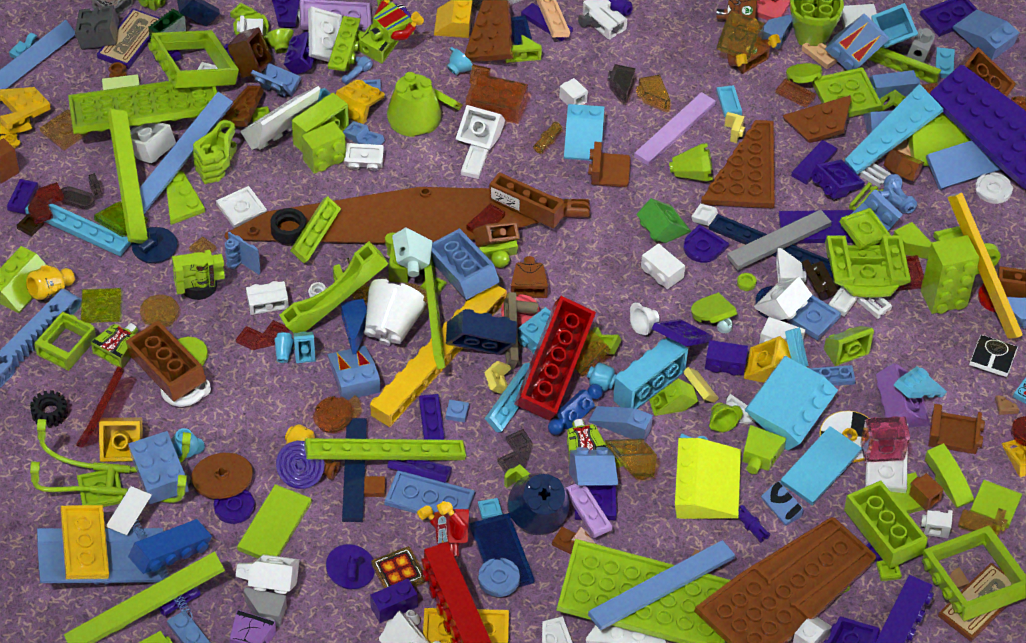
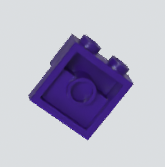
[811,160,865,199]
[823,616,880,643]

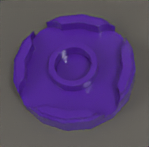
[213,489,255,524]

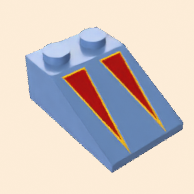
[825,14,890,70]
[327,346,380,401]

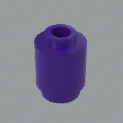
[609,0,633,17]

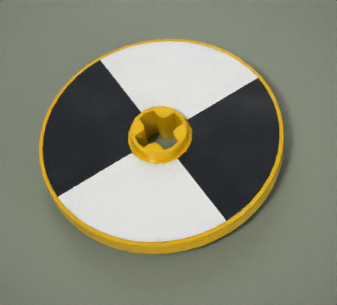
[819,411,871,463]

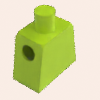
[742,425,786,474]

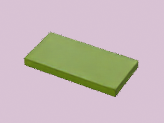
[237,484,312,558]

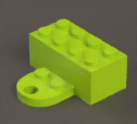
[921,235,1001,314]

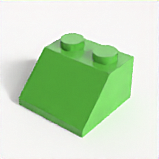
[636,198,691,243]

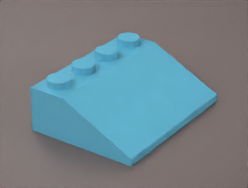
[745,356,838,450]

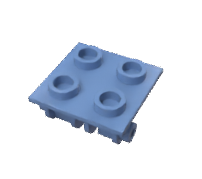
[225,232,261,275]

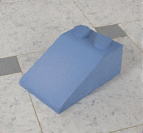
[953,10,1020,60]

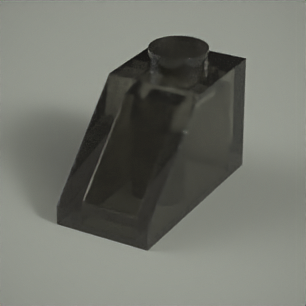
[607,64,636,105]

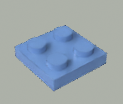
[786,295,841,341]

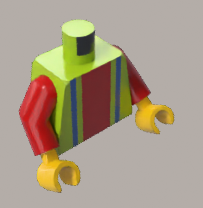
[369,0,424,43]

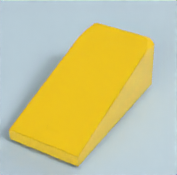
[1002,438,1026,477]

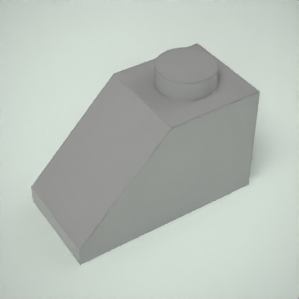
[244,587,287,627]

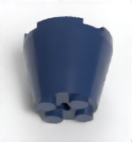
[507,473,570,535]

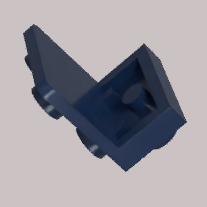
[177,0,220,26]

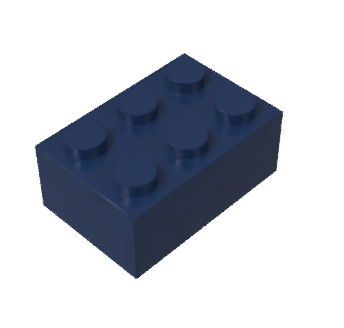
[446,309,517,355]

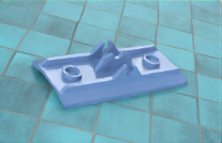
[37,528,167,585]

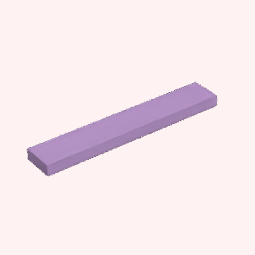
[634,92,716,166]

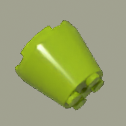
[790,0,844,46]
[387,72,441,137]

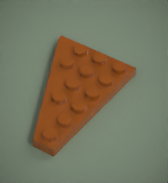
[701,120,775,208]

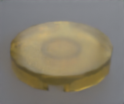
[140,295,179,328]

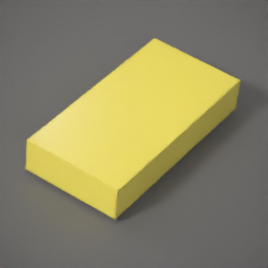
[683,367,719,403]

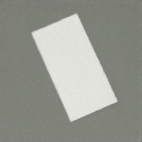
[106,486,152,535]

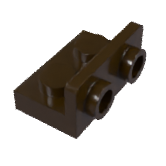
[801,259,838,301]

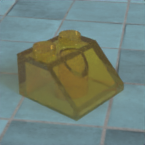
[716,12,765,61]

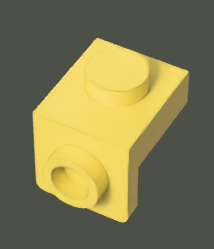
[724,112,745,143]
[484,361,511,394]

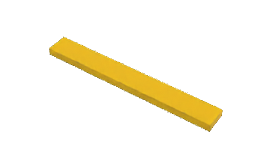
[947,193,1022,339]

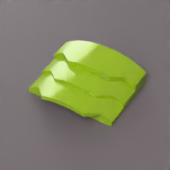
[825,236,911,297]

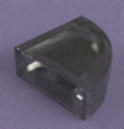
[88,173,103,199]

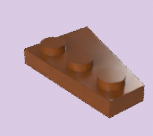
[219,85,264,127]

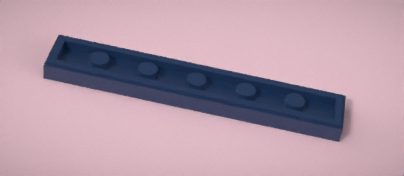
[342,418,367,522]

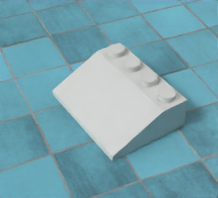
[241,86,320,150]

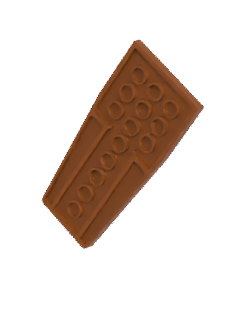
[694,517,876,643]

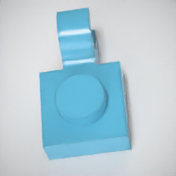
[9,32,37,59]

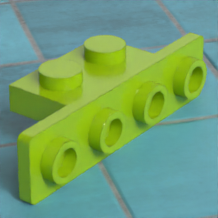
[328,16,360,71]

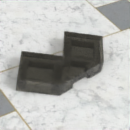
[497,429,533,473]

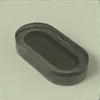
[59,186,95,210]

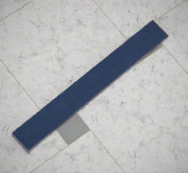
[709,214,834,281]

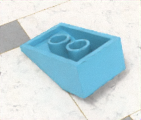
[564,104,605,161]

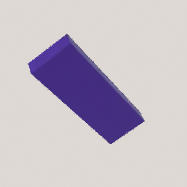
[521,3,573,41]
[791,140,838,185]
[419,394,445,440]
[387,460,452,483]

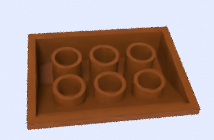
[959,47,1016,97]

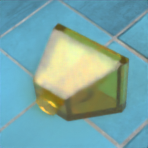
[605,439,657,480]

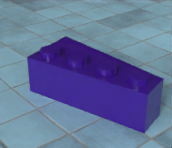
[875,574,934,643]

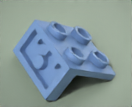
[251,63,301,97]
[851,189,903,231]

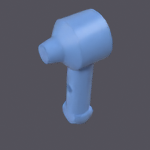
[342,56,373,84]

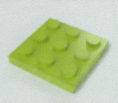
[812,67,882,117]

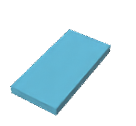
[780,426,862,506]

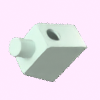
[392,228,432,277]

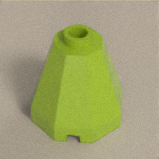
[669,142,713,181]

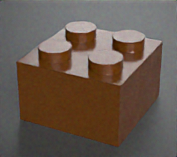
[228,27,273,78]

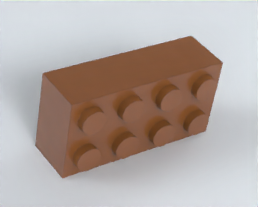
[126,321,206,402]

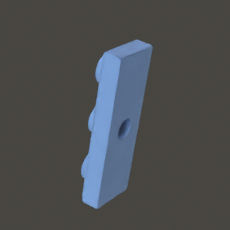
[809,365,856,386]

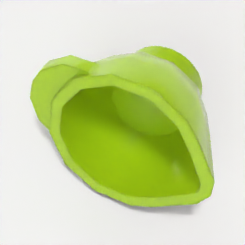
[264,28,294,54]
[709,403,743,432]

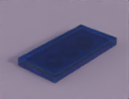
[469,513,535,588]

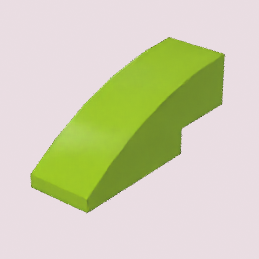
[925,443,975,509]

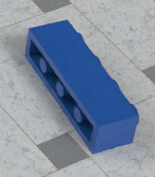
[128,519,212,574]

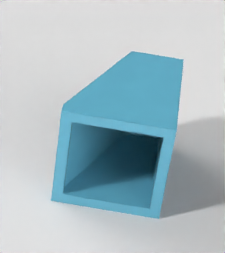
[871,3,918,48]

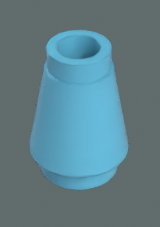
[274,332,294,363]

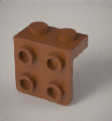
[588,141,630,187]

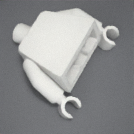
[379,610,441,643]

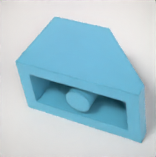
[293,332,316,363]

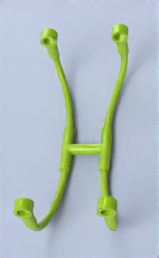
[30,419,191,503]

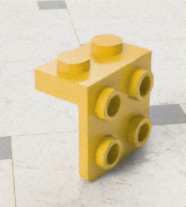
[336,80,385,124]

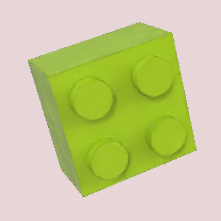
[301,121,346,174]

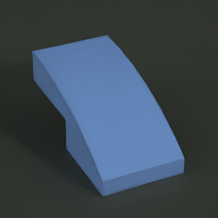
[343,121,385,145]

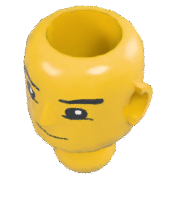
[26,265,75,300]

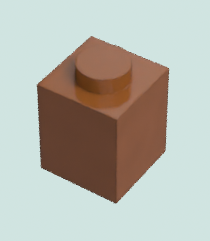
[909,473,944,511]

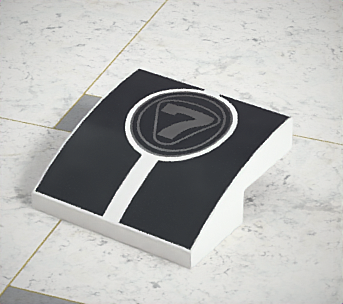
[969,335,1018,377]

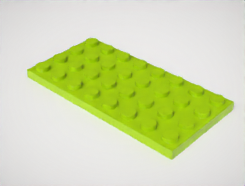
[68,81,217,134]
[556,539,731,643]

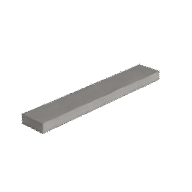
[727,210,832,270]

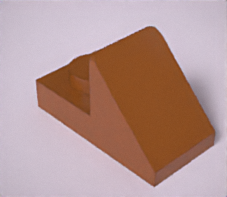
[552,527,596,554]

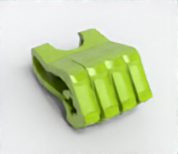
[193,120,237,184]

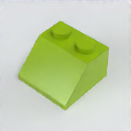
[824,326,874,366]

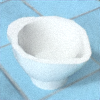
[630,303,659,336]

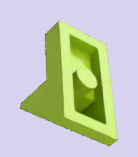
[505,35,542,63]

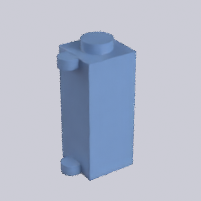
[870,70,920,99]

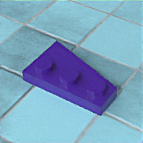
[272,0,300,27]

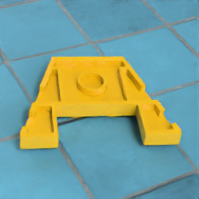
[0,87,50,130]

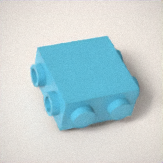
[518,307,551,355]

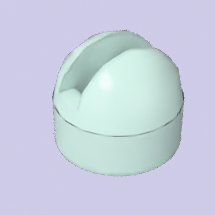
[717,318,733,333]

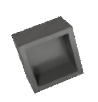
[75,5,119,49]

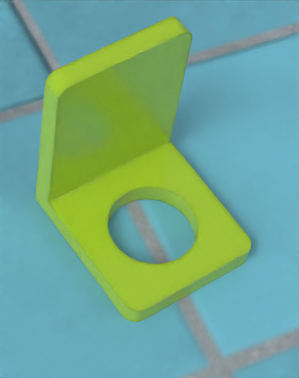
[880,89,906,112]

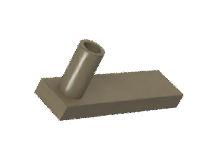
[504,292,538,370]

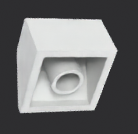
[455,105,505,150]
[130,123,176,163]
[754,277,812,321]

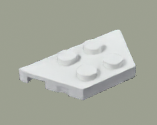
[586,625,666,643]

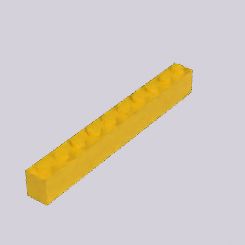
[370,284,507,427]

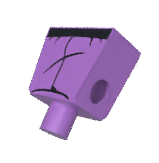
[229,610,276,643]

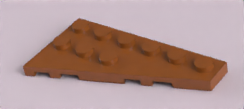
[464,0,513,62]

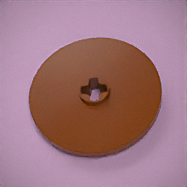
[191,453,253,499]

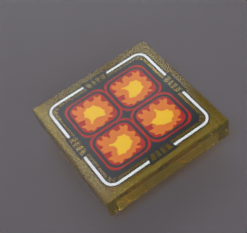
[371,546,425,588]

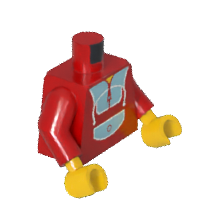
[417,501,469,557]

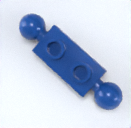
[548,384,603,435]

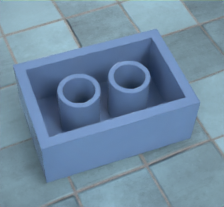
[128,431,189,505]

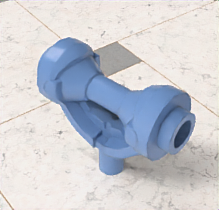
[878,174,917,214]

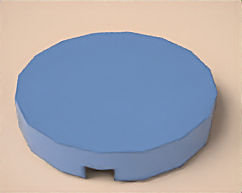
[478,558,520,597]

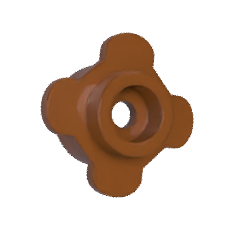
[108,62,127,78]

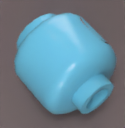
[587,363,616,392]

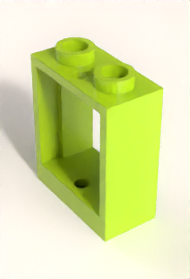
[34,311,96,371]

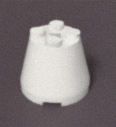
[364,279,427,346]

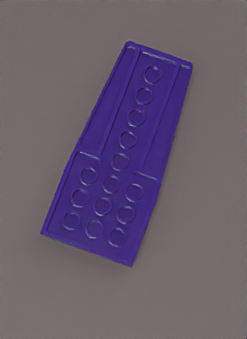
[930,65,1026,190]

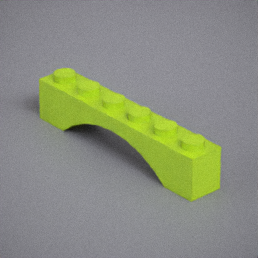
[279,241,389,333]

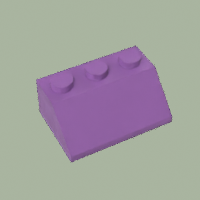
[876,363,930,428]

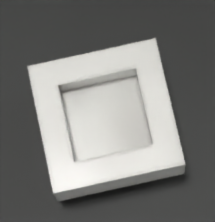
[691,203,718,226]

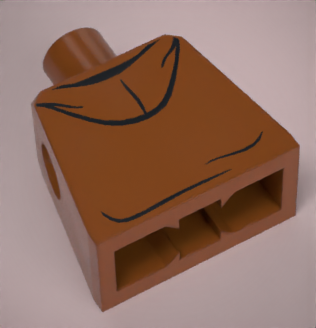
[511,256,548,298]

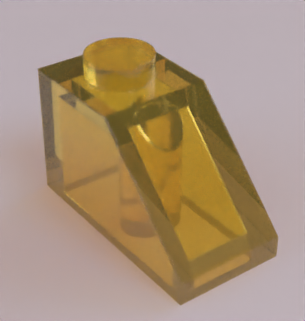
[636,75,670,112]

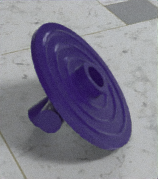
[276,440,325,489]
[326,544,375,589]

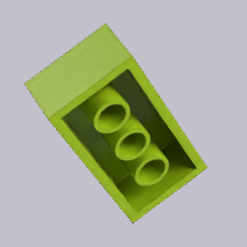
[844,480,928,569]

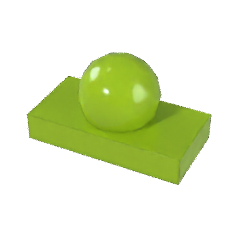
[479,240,518,268]

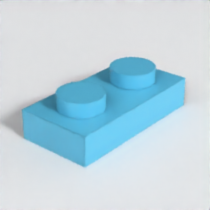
[935,47,955,78]

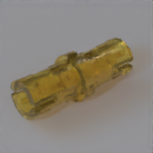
[533,122,562,154]

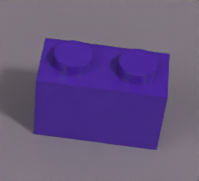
[705,340,748,375]
[370,579,418,623]

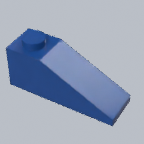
[340,299,367,354]

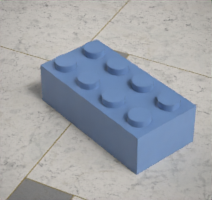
[431,228,500,300]

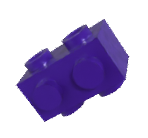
[283,31,314,75]

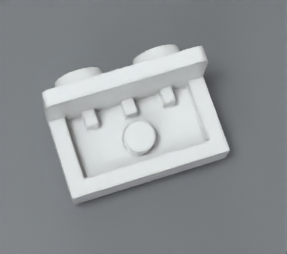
[344,143,384,171]

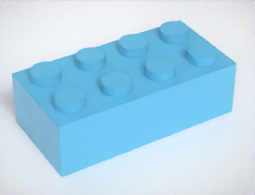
[613,337,688,409]

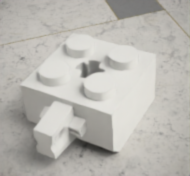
[236,555,300,594]

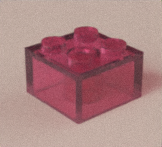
[860,416,910,462]

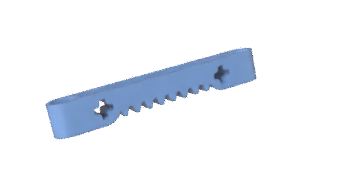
[0,289,82,388]

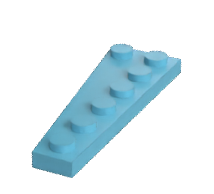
[845,84,943,175]

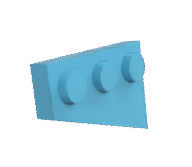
[894,366,947,398]

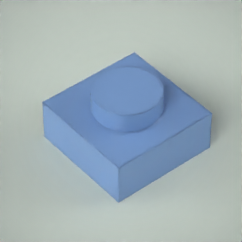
[446,400,469,422]

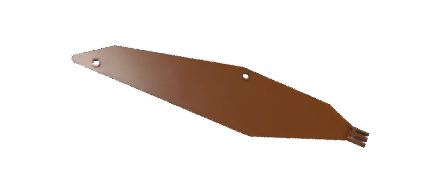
[224,187,590,243]

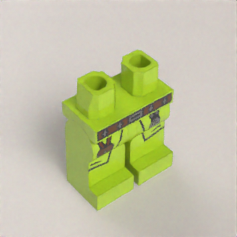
[172,250,225,295]

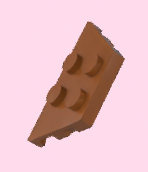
[783,95,852,143]

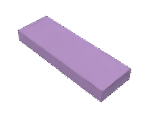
[565,484,612,538]

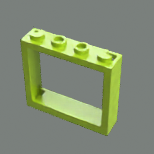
[148,30,239,88]
[921,525,1026,621]

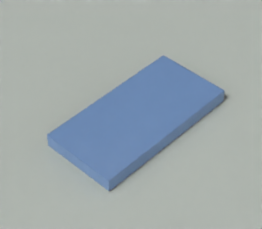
[926,140,1002,190]
[384,470,475,515]

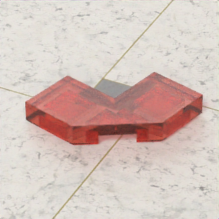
[28,182,64,224]
[236,320,290,350]

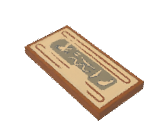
[938,563,1012,642]

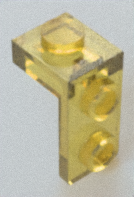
[958,508,1008,536]

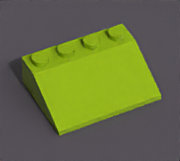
[907,112,971,166]

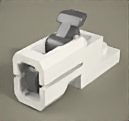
[578,0,627,39]

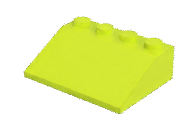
[675,438,741,519]

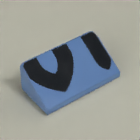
[761,481,803,526]

